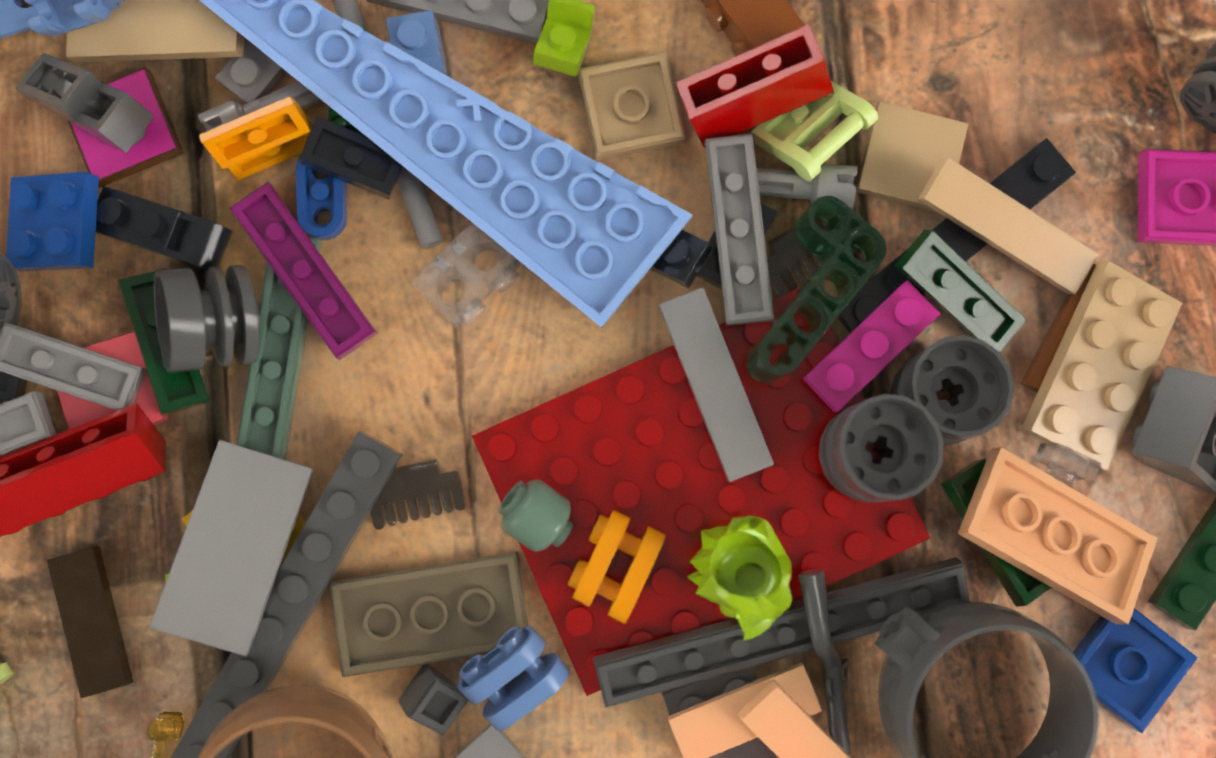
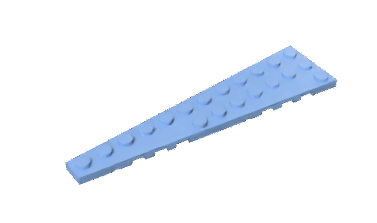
[199,0,693,328]

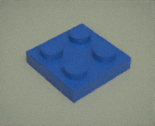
[6,172,99,271]

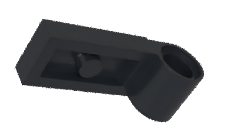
[96,186,233,272]

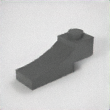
[15,53,154,153]

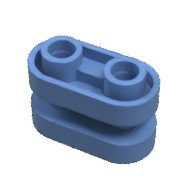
[458,626,569,731]

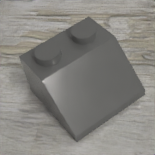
[1132,366,1216,494]

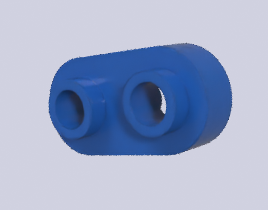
[296,158,347,240]

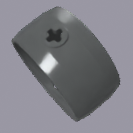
[874,602,1099,758]

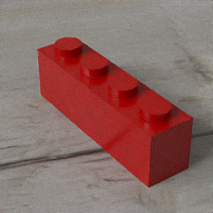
[0,403,166,537]

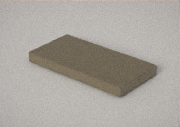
[329,552,528,677]

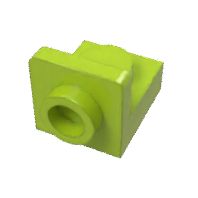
[533,0,595,77]

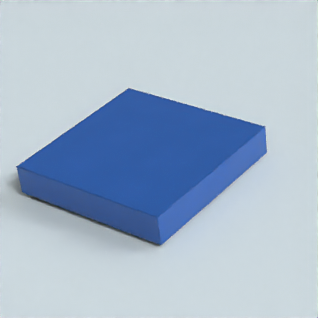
[1073,608,1198,733]

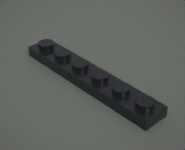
[831,138,1076,333]

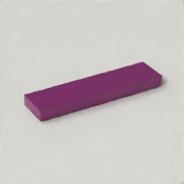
[229,182,378,360]

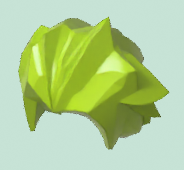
[687,515,792,640]

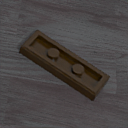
[47,546,133,698]

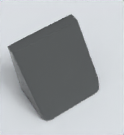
[399,664,469,736]

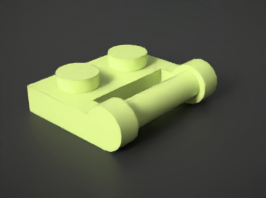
[751,81,878,182]

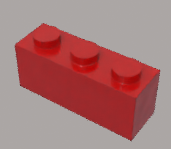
[676,24,834,148]

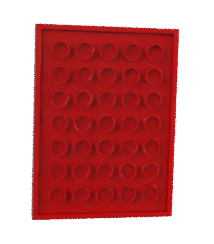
[472,283,931,696]

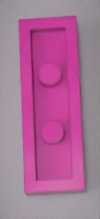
[802,280,940,412]

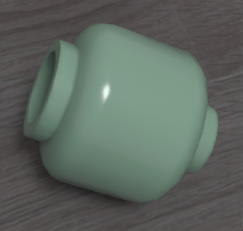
[499,479,573,552]

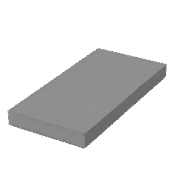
[149,440,314,656]

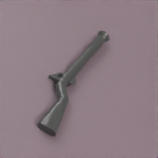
[798,569,851,756]

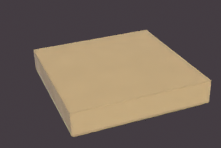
[578,51,686,161]
[856,101,969,213]

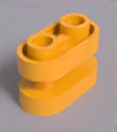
[568,510,666,624]

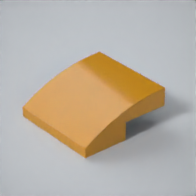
[199,96,313,181]

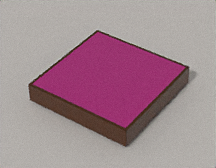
[68,67,184,188]

